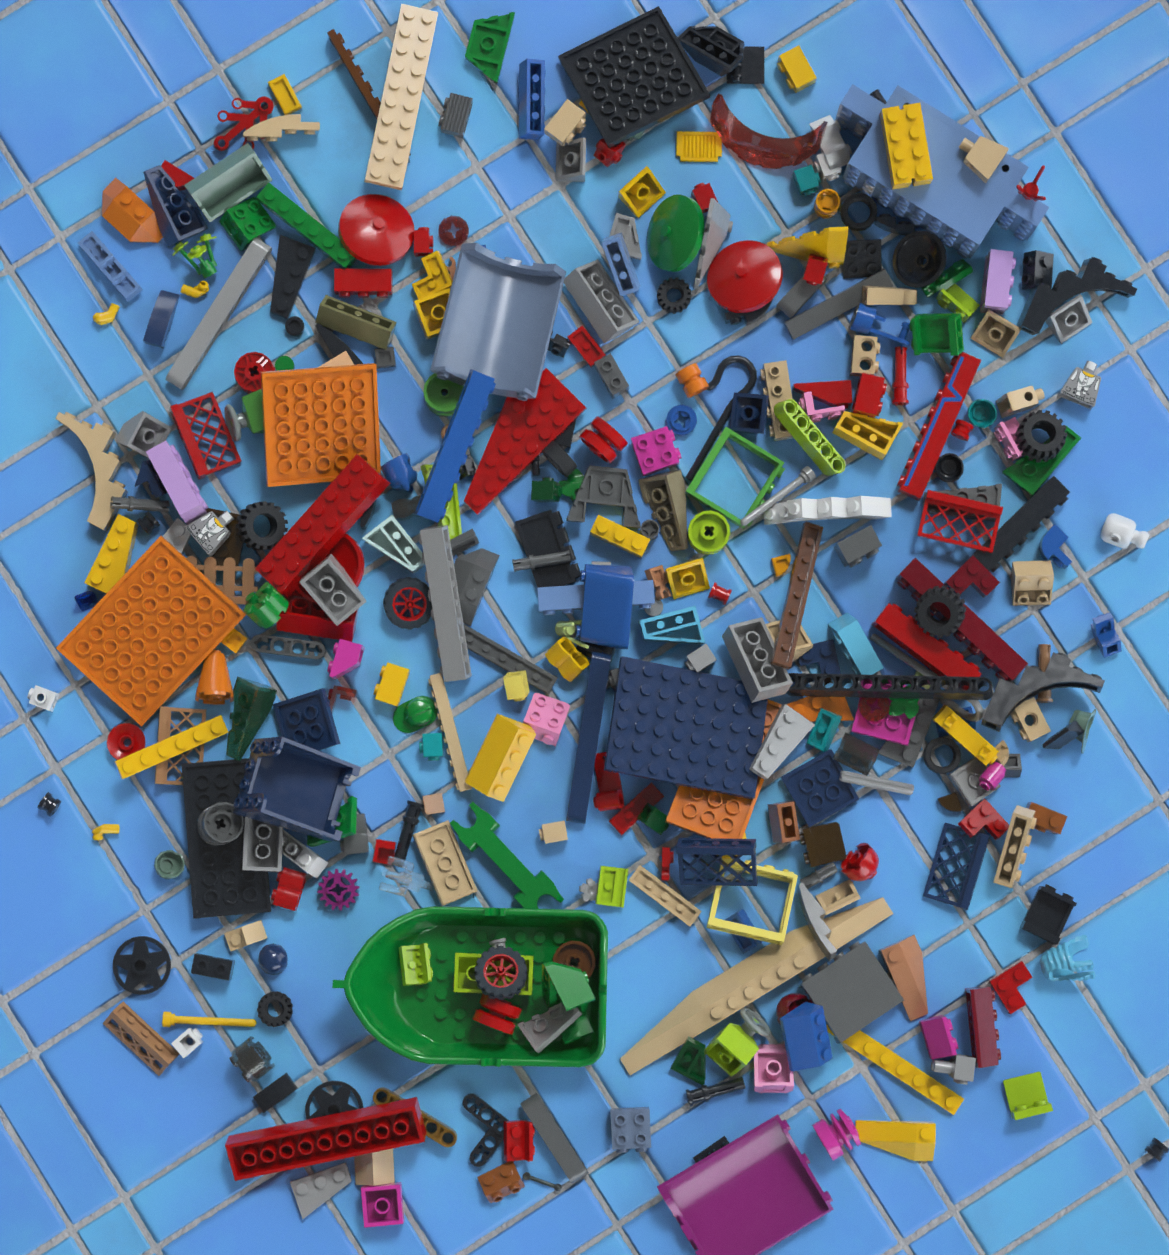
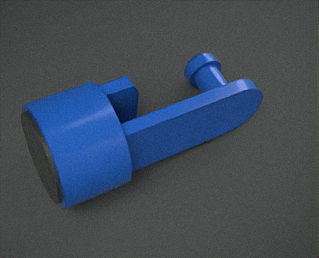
[849,303,911,345]

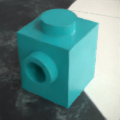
[792,164,821,196]
[419,733,444,761]

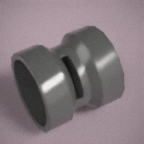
[640,519,659,540]

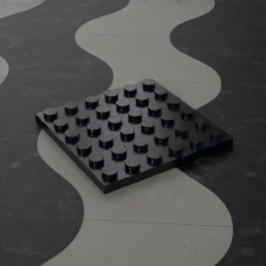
[558,6,710,148]

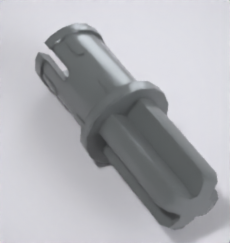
[800,863,838,889]

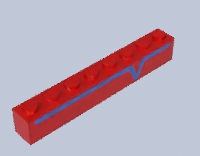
[897,352,981,501]

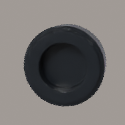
[285,316,305,336]

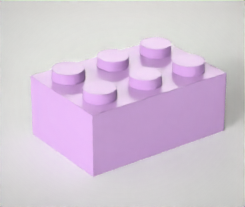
[980,249,1016,315]

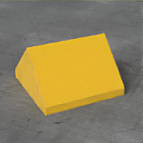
[618,166,666,218]
[665,558,710,599]

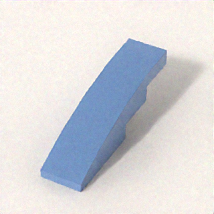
[78,231,143,302]

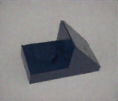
[135,459,168,498]

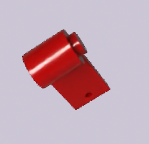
[593,752,624,811]

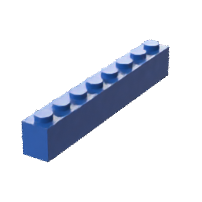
[414,369,496,523]

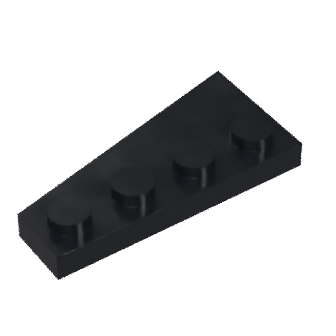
[270,235,316,319]

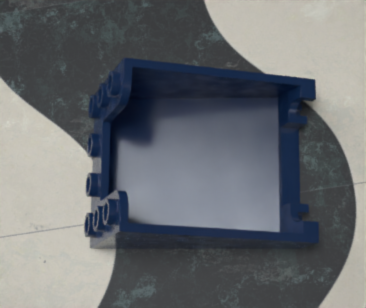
[233,737,361,841]

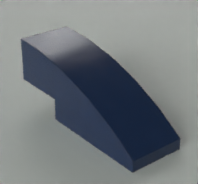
[143,290,180,348]

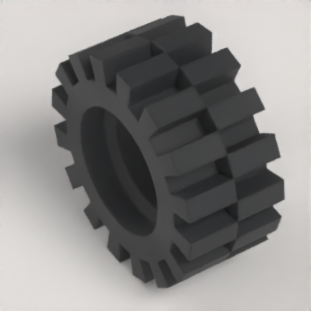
[657,277,691,314]
[257,991,293,1027]

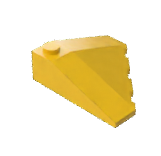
[766,226,848,269]

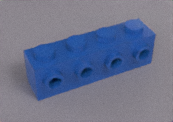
[519,59,546,140]

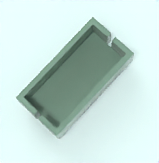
[184,143,272,222]

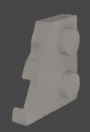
[610,213,642,260]

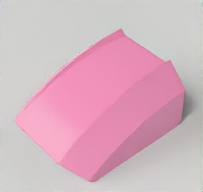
[753,1044,794,1094]

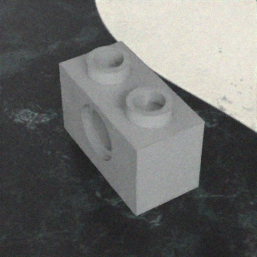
[684,644,717,672]

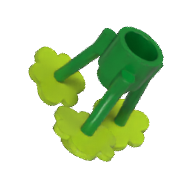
[172,233,217,279]

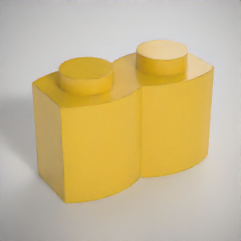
[545,636,590,682]

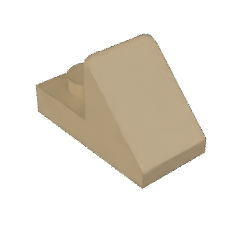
[224,920,268,952]

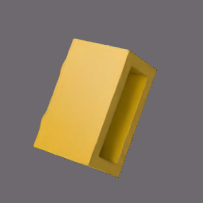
[777,45,817,93]
[373,662,410,707]

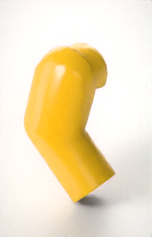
[181,281,209,298]
[93,303,120,325]
[92,824,120,840]

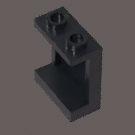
[1020,884,1077,945]

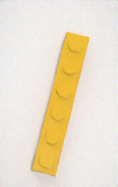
[114,715,229,779]

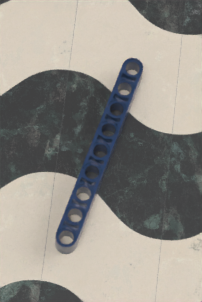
[566,651,612,824]

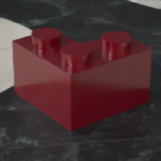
[943,556,1000,598]

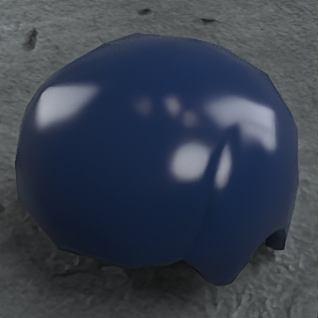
[258,943,288,975]

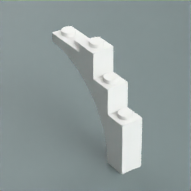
[763,496,892,525]

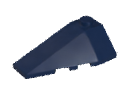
[143,165,208,247]

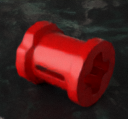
[708,582,732,605]

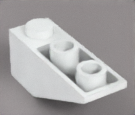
[282,830,328,878]

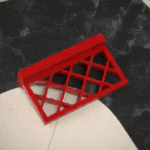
[170,392,242,480]
[917,490,1003,553]

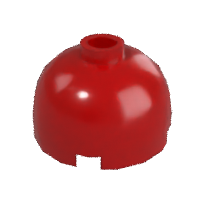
[841,843,879,882]

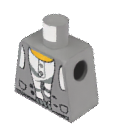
[1058,361,1101,410]
[185,510,234,557]

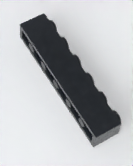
[970,476,1070,573]

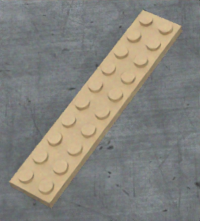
[364,4,438,190]

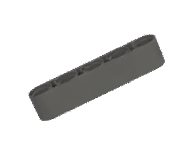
[520,1093,589,1184]

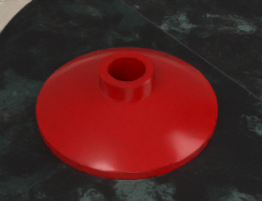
[107,723,146,760]

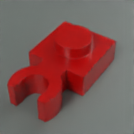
[661,847,674,880]

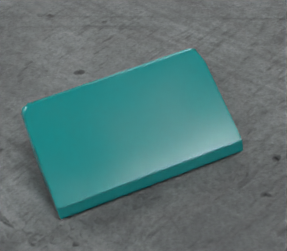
[807,708,842,751]

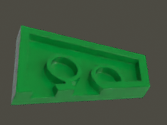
[307,796,357,847]

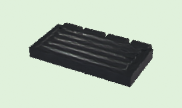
[515,510,581,588]

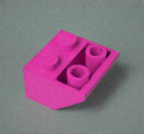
[327,639,365,679]
[919,1015,959,1060]

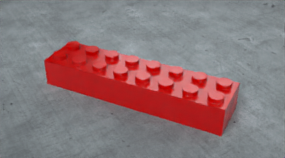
[255,454,390,598]

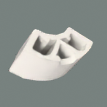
[809,115,852,170]

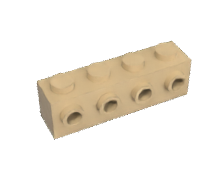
[760,360,793,441]
[993,805,1037,888]

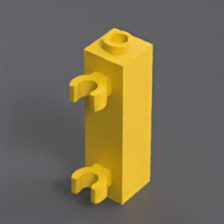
[932,705,999,766]

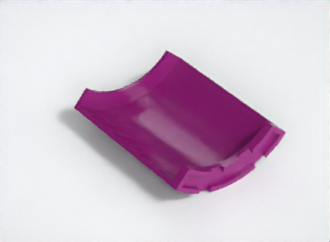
[657,1114,834,1255]

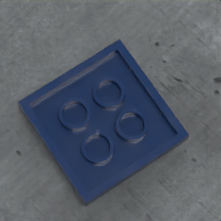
[273,688,341,751]
[780,749,859,827]

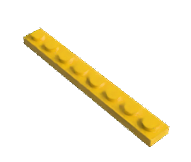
[826,1024,964,1115]

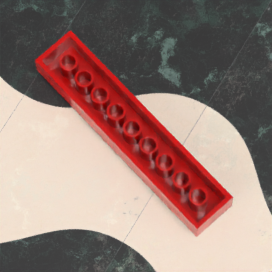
[225,1097,427,1181]

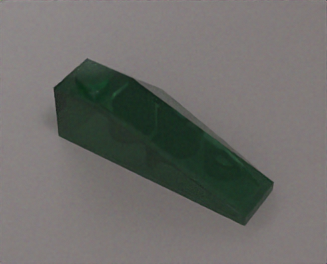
[226,676,277,761]

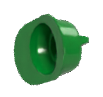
[393,696,438,733]

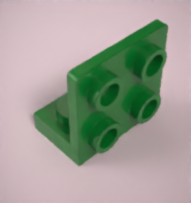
[219,197,276,251]

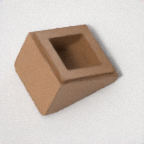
[422,793,445,815]

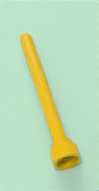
[162,1011,257,1027]

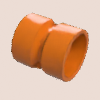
[675,363,709,398]

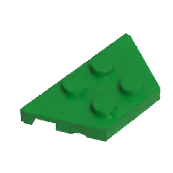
[465,12,515,84]

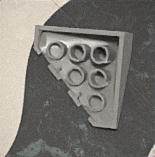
[694,198,733,289]

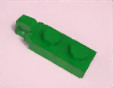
[921,259,973,297]

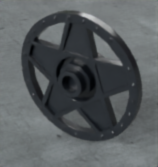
[113,936,171,995]
[305,1081,364,1119]

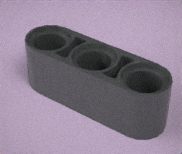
[776,276,827,319]

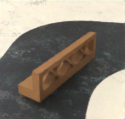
[103,1002,179,1076]

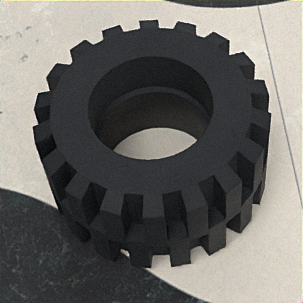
[1015,410,1067,463]
[236,502,288,550]
[914,586,966,638]

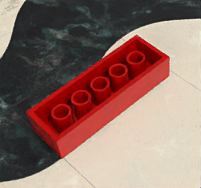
[871,603,982,690]

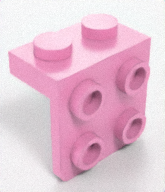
[798,392,845,423]
[523,693,570,746]

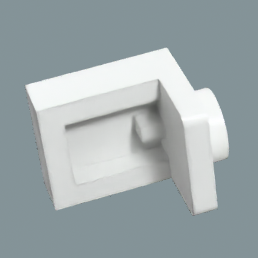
[813,153,842,181]

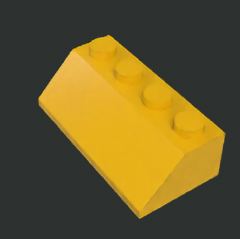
[465,714,536,802]

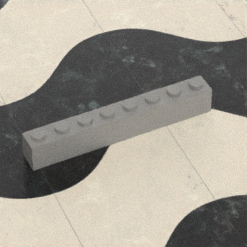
[419,525,472,682]

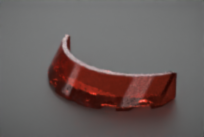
[710,93,828,169]

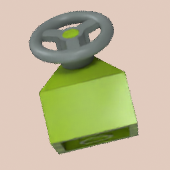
[706,1007,771,1077]

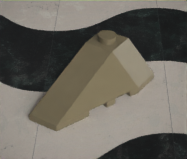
[638,470,688,551]

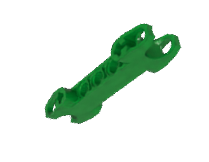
[450,802,564,909]

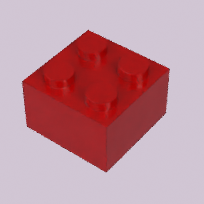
[851,373,887,418]

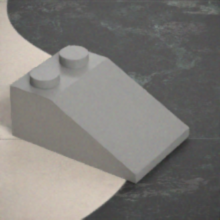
[300,554,367,626]

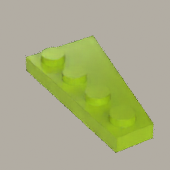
[420,464,462,540]

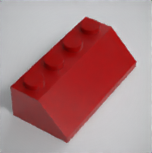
[276,590,359,642]

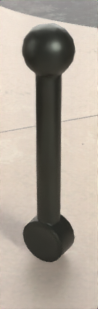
[523,1172,562,1191]

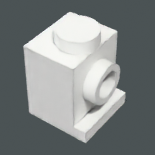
[27,685,60,712]
[171,1027,203,1058]

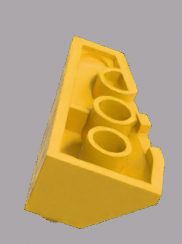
[855,1120,936,1161]

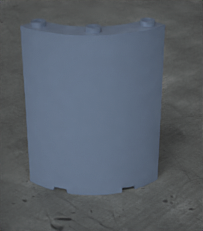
[430,243,566,401]

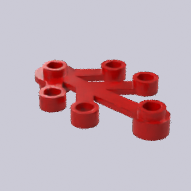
[213,96,274,151]

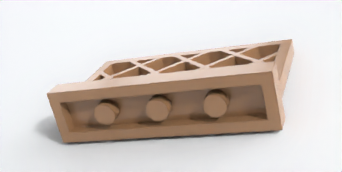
[155,706,206,785]

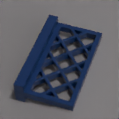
[923,822,990,910]
[676,838,758,886]

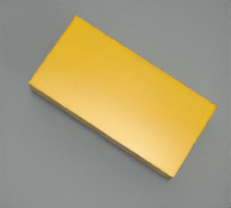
[268,74,302,115]

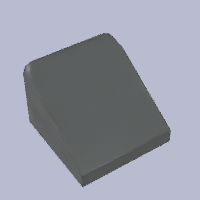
[1004,754,1022,778]

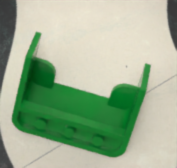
[542,961,595,1044]

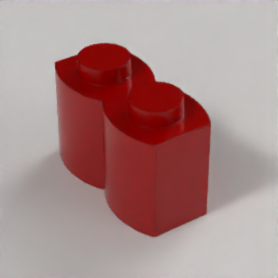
[271,867,307,911]

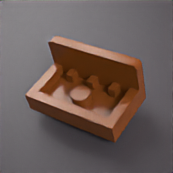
[477,1161,525,1203]

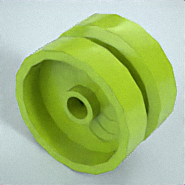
[687,510,730,555]

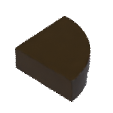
[937,792,962,812]

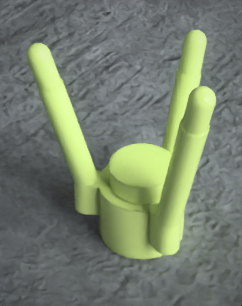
[555,620,589,649]

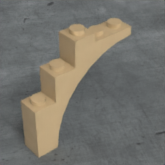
[55,412,128,532]

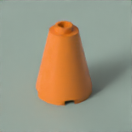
[195,650,234,705]

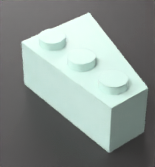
[362,515,425,573]

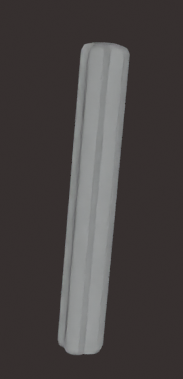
[839,771,914,795]

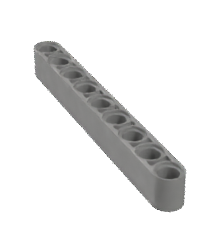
[166,238,272,390]

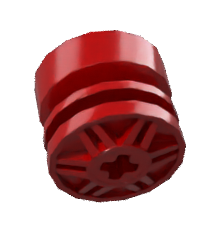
[234,352,276,394]

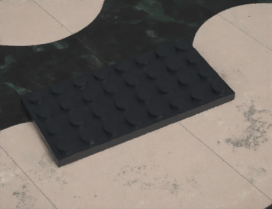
[182,758,271,919]

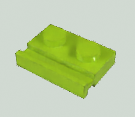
[595,866,628,908]

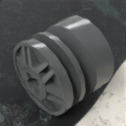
[197,802,244,846]

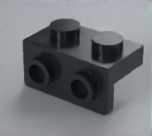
[1022,250,1054,291]

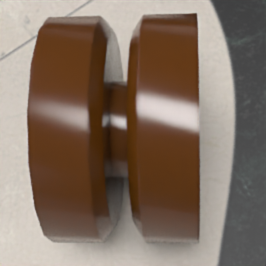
[553,941,596,978]

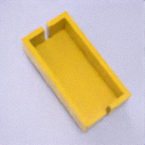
[880,103,933,190]

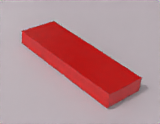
[609,782,664,835]

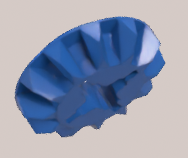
[666,405,697,435]

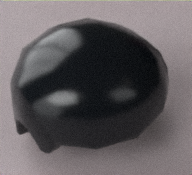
[935,453,964,482]

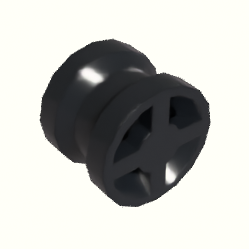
[136,511,160,535]
[37,792,61,817]
[1145,1137,1169,1162]

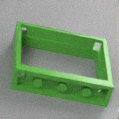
[686,427,785,529]

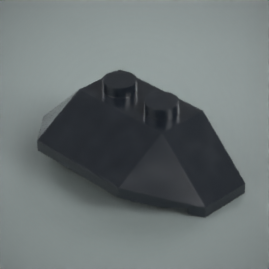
[678,26,745,77]

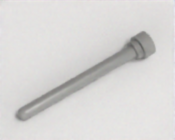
[740,466,816,526]

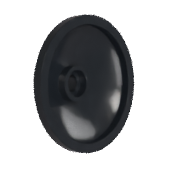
[892,231,947,288]

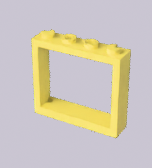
[706,858,798,946]

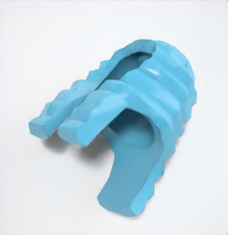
[1040,935,1096,981]

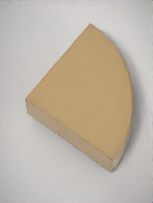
[994,740,1009,766]

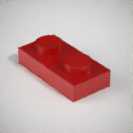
[567,325,606,367]

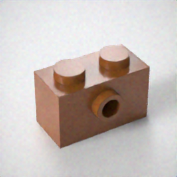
[1026,802,1068,835]

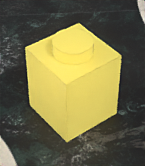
[503,670,530,702]

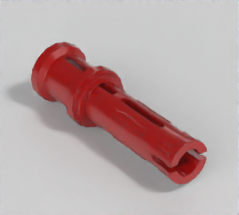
[892,346,909,406]

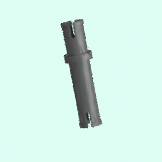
[110,496,170,513]
[512,550,571,572]

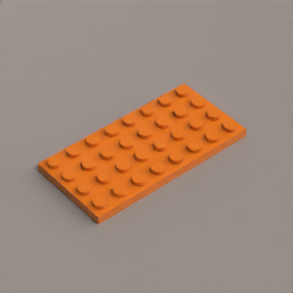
[665,699,782,839]

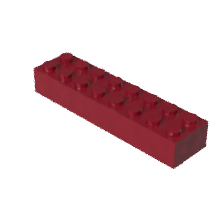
[896,558,1028,681]

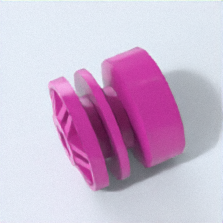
[812,1108,861,1161]

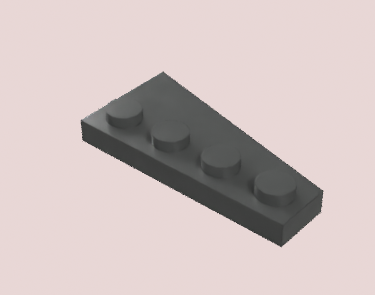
[922,484,1002,522]
[877,689,940,768]

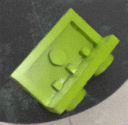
[399,943,433,986]

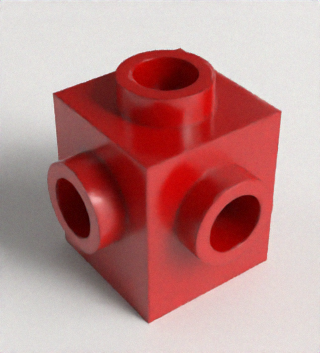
[593,138,626,167]

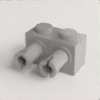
[931,1054,976,1085]

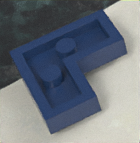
[798,639,841,674]

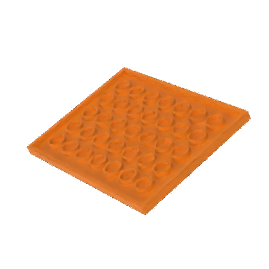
[56,535,246,727]

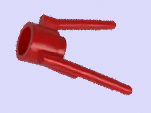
[1016,165,1046,202]

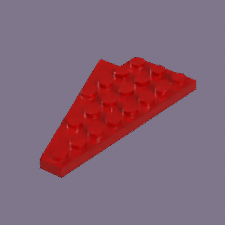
[464,368,587,515]

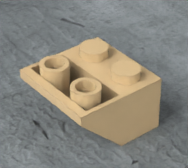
[1011,560,1054,606]

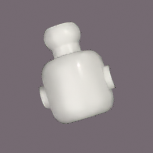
[1100,513,1149,549]

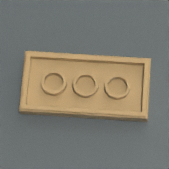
[412,820,478,907]

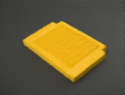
[676,131,722,162]

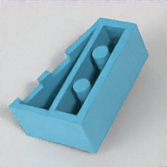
[639,606,705,644]
[828,613,884,675]

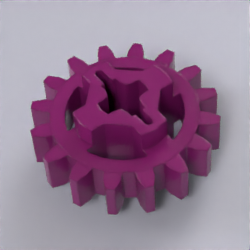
[318,869,360,911]

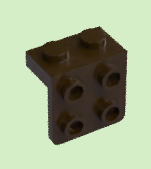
[799,822,846,867]

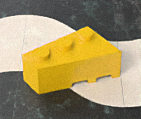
[832,411,903,460]

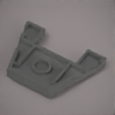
[566,465,641,529]

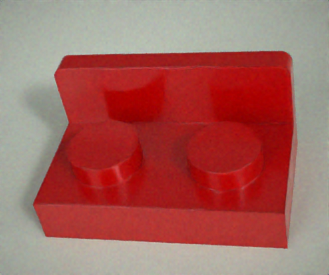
[504,1120,535,1162]

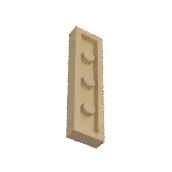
[629,865,702,927]

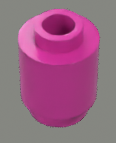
[979,762,1006,791]

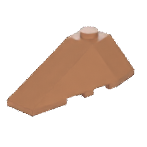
[879,935,928,1021]

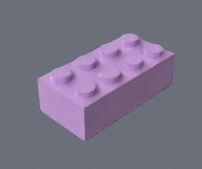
[146,441,208,525]

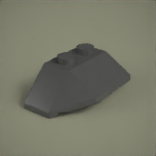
[454,548,500,626]

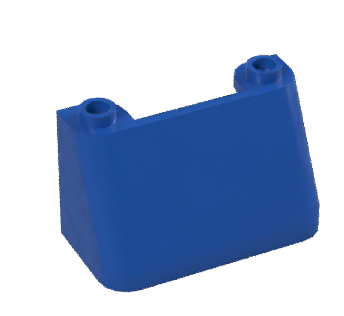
[576,564,634,649]

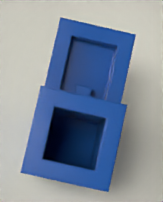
[1039,524,1072,569]
[1091,612,1122,658]

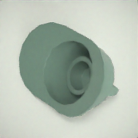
[1069,709,1096,754]

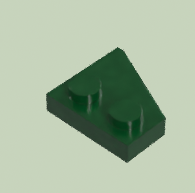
[670,1036,706,1085]

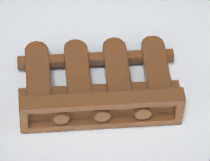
[186,556,258,605]

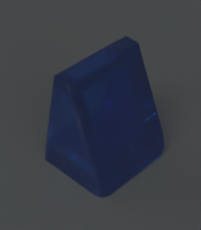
[74,590,99,611]

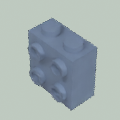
[610,1107,651,1153]

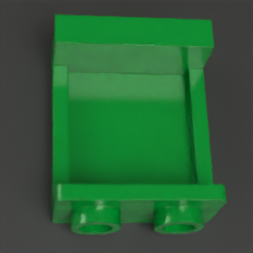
[909,313,964,356]

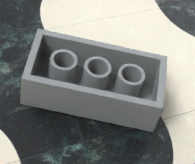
[722,617,793,703]

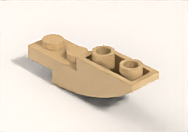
[243,114,320,142]

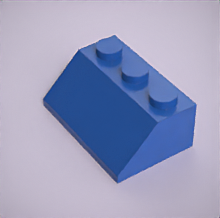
[780,1002,833,1071]

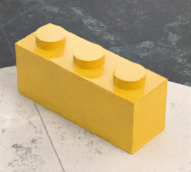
[590,515,650,559]

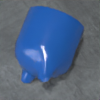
[380,453,418,492]

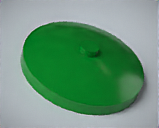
[647,195,704,272]

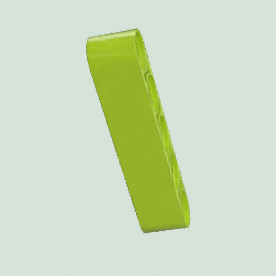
[774,399,846,476]

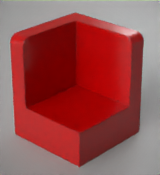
[373,839,397,865]

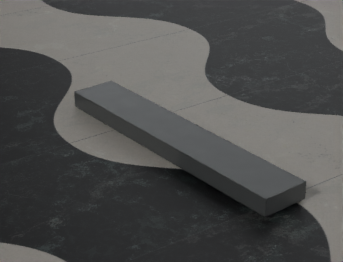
[784,269,893,340]
[464,624,558,694]

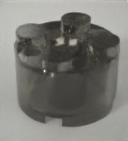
[229,1036,275,1082]

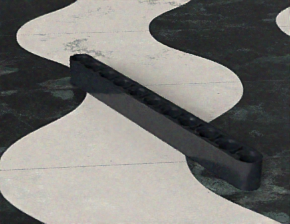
[786,673,994,700]

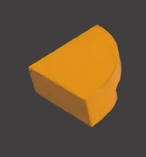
[771,554,791,577]

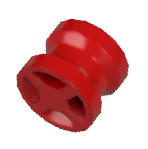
[951,419,974,441]

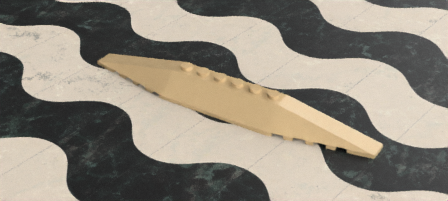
[620,897,893,1075]

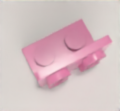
[994,417,1023,462]

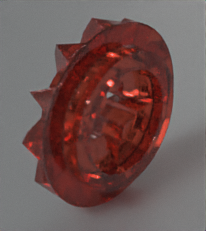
[439,215,469,246]
[859,698,890,722]

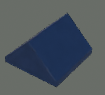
[729,392,769,434]

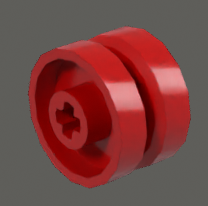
[579,416,628,464]
[472,993,522,1035]

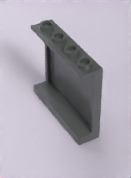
[799,941,904,1044]

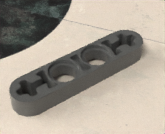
[251,634,326,660]

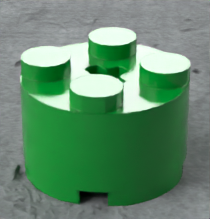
[244,582,289,629]

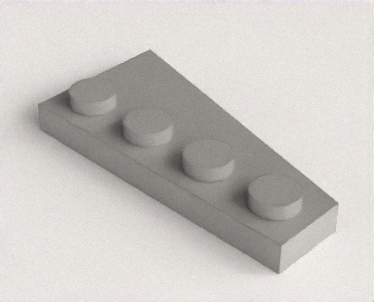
[749,704,815,780]

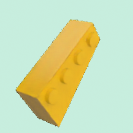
[84,514,139,594]

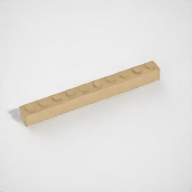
[428,673,472,792]

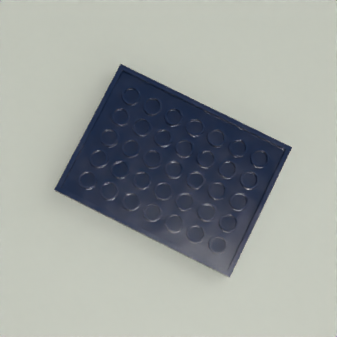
[604,656,768,799]

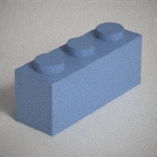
[602,232,640,296]

